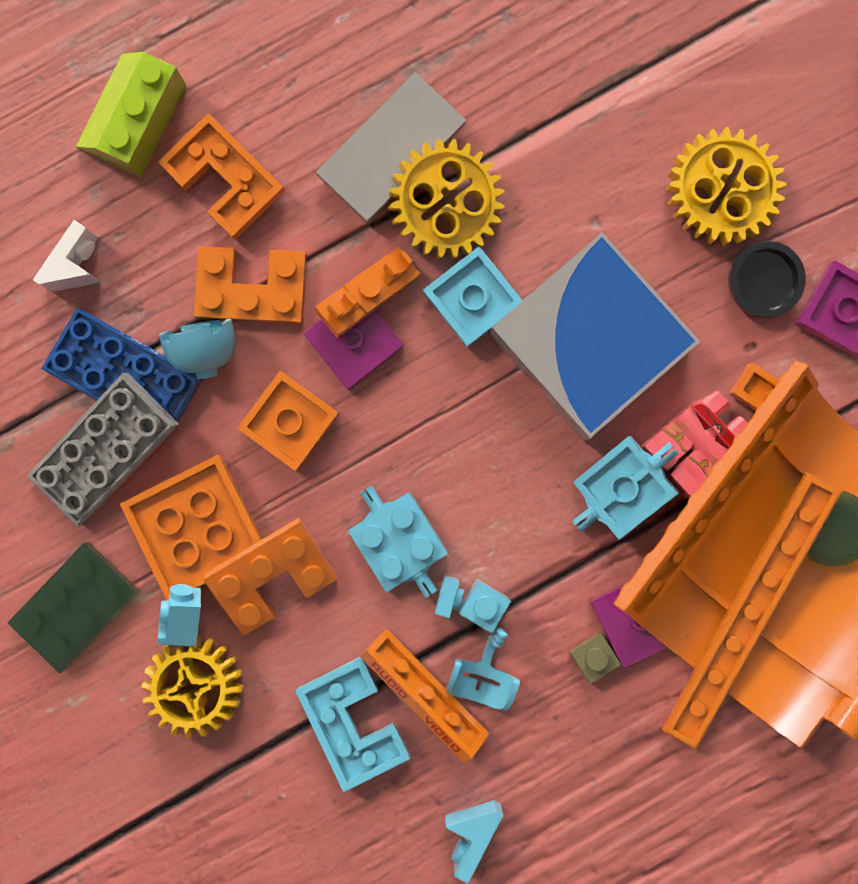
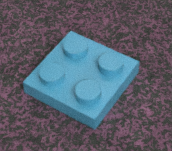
[423,246,523,348]

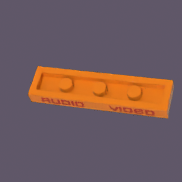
[360,628,489,763]

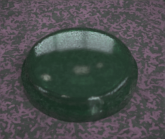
[806,491,858,566]

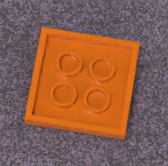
[120,454,262,601]

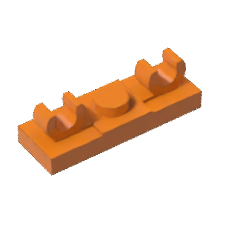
[314,247,421,338]

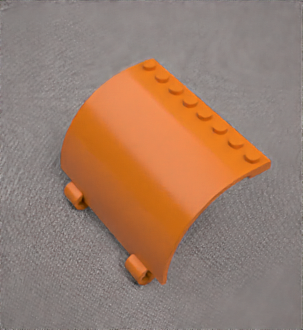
[613,360,858,749]

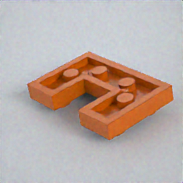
[158,113,285,240]
[194,246,307,325]
[203,518,338,636]

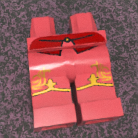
[640,391,748,499]

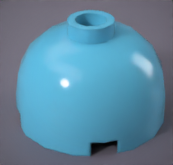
[159,319,236,379]

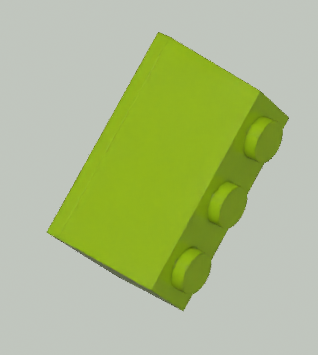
[76,52,187,178]

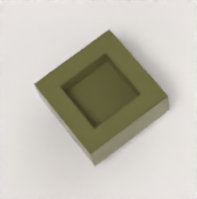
[569,632,621,684]

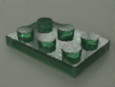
[8,542,140,673]

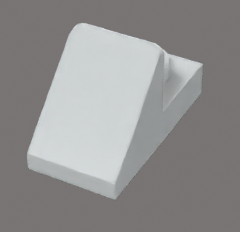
[33,220,100,292]

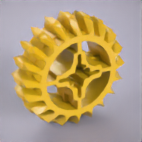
[141,636,244,738]

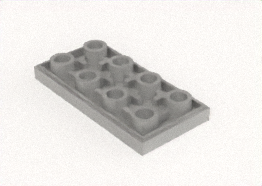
[316,72,466,224]
[27,373,179,527]

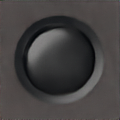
[728,241,806,318]

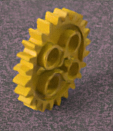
[666,127,786,246]
[388,139,505,259]

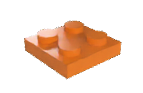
[237,370,339,472]

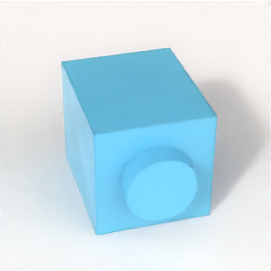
[459,578,511,633]

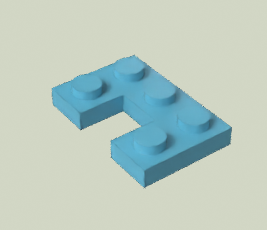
[295,657,411,792]

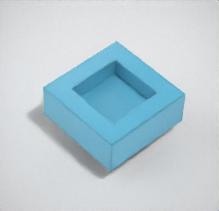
[435,575,464,618]

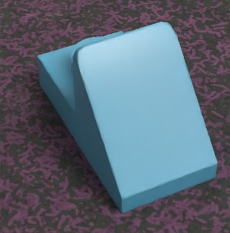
[445,800,503,884]

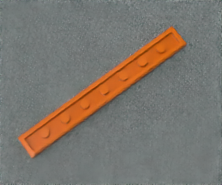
[662,472,843,750]

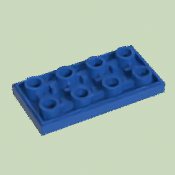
[41,307,203,440]

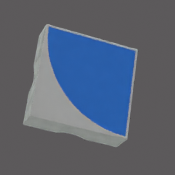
[489,232,701,441]

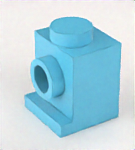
[157,584,201,646]

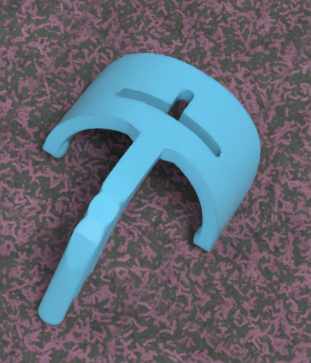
[446,627,520,711]

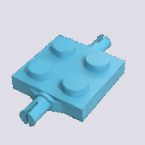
[573,436,679,540]
[348,485,449,598]

